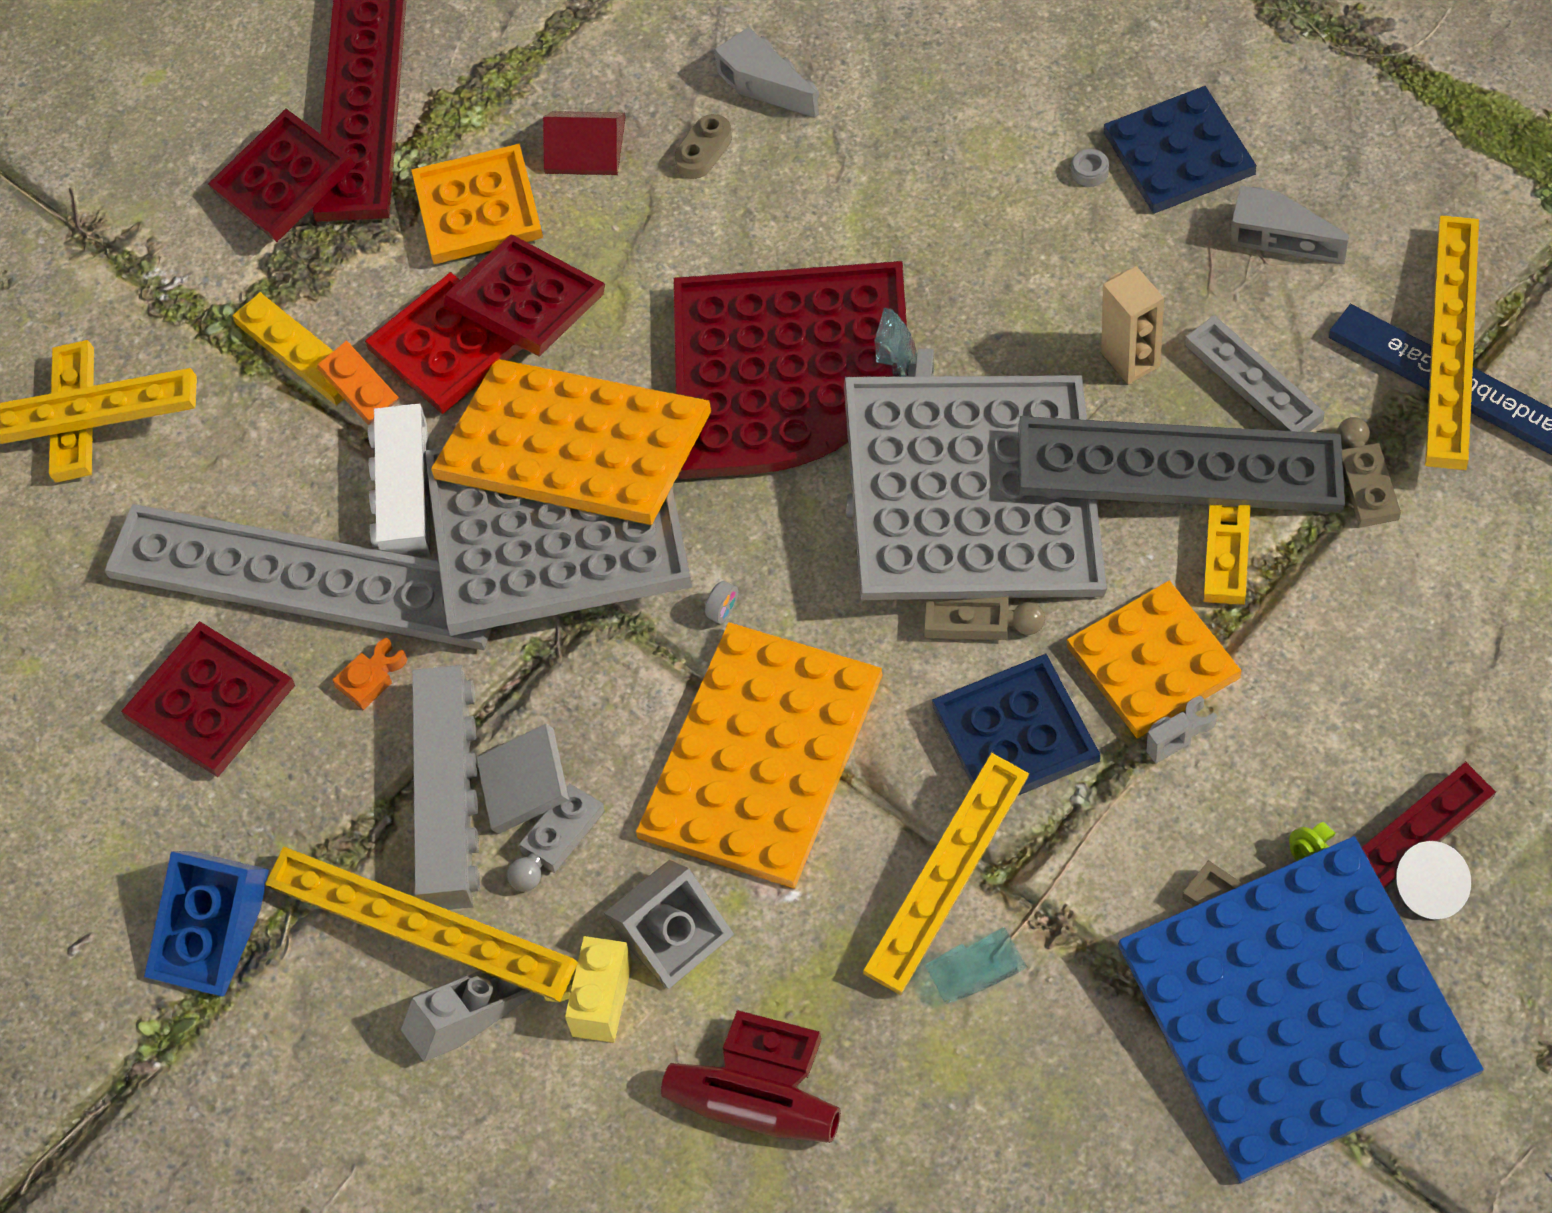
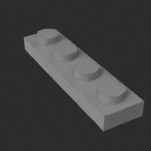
[1185,315,1325,432]

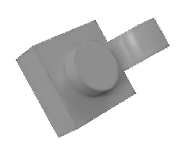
[1146,696,1217,764]

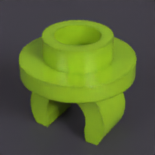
[1289,822,1336,861]

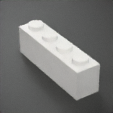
[368,403,431,558]

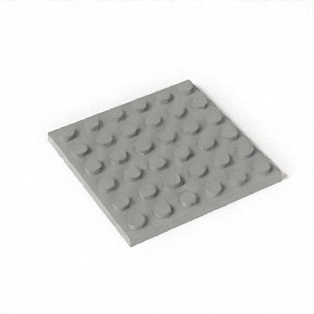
[844,375,1107,600]
[425,447,692,636]

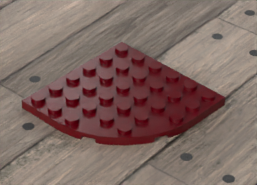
[674,261,907,479]

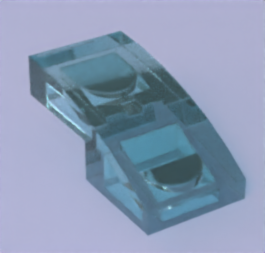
[875,308,917,377]
[925,927,1028,1004]

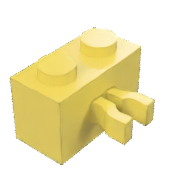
[544,936,632,1043]

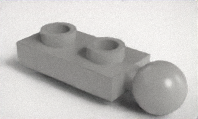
[507,783,605,891]

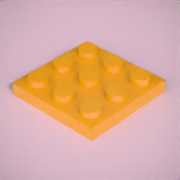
[411,143,543,264]
[1067,580,1242,739]

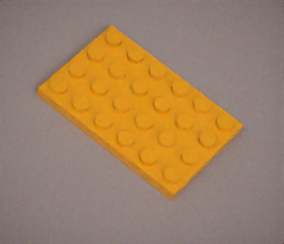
[431,359,711,525]
[636,622,883,889]

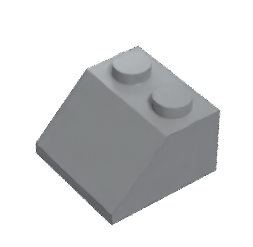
[604,860,734,989]

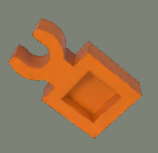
[332,637,407,710]

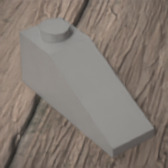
[1230,186,1349,264]

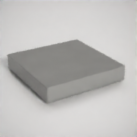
[476,724,569,834]

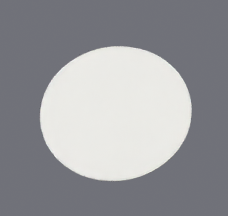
[1396,841,1471,919]

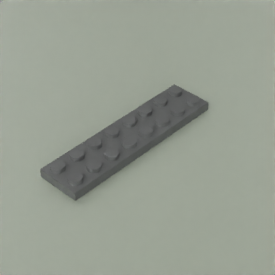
[1018,416,1345,513]

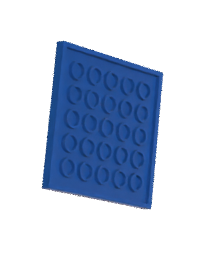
[1118,836,1484,1184]

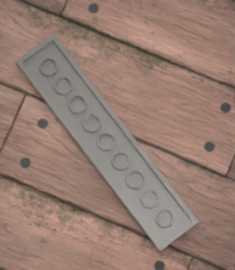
[105,504,492,650]

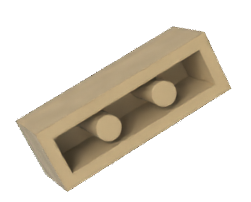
[1101,266,1164,385]

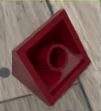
[543,111,626,175]

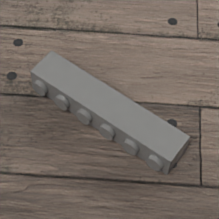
[412,665,480,910]

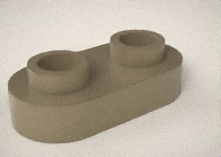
[675,114,732,179]

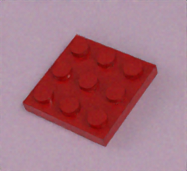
[365,272,523,414]

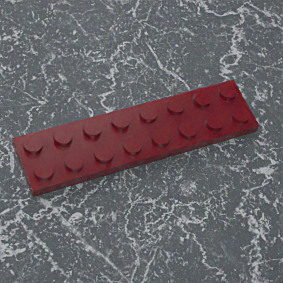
[313,0,407,222]

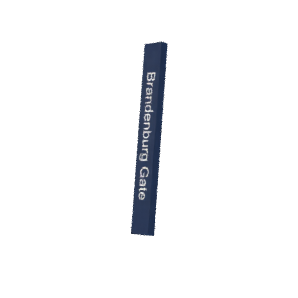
[1329,303,1552,455]

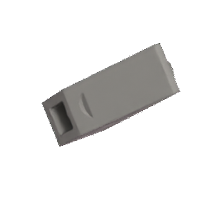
[714,27,819,118]
[401,971,537,1062]

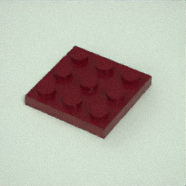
[208,108,356,242]
[444,234,605,357]
[121,621,295,778]

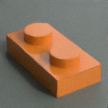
[317,340,399,425]

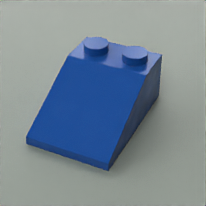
[144,851,269,996]

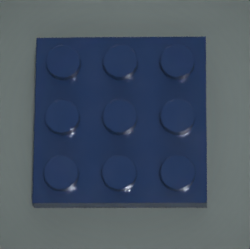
[1104,85,1257,214]
[932,654,1100,796]

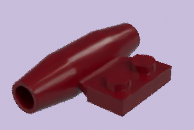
[661,1010,841,1143]

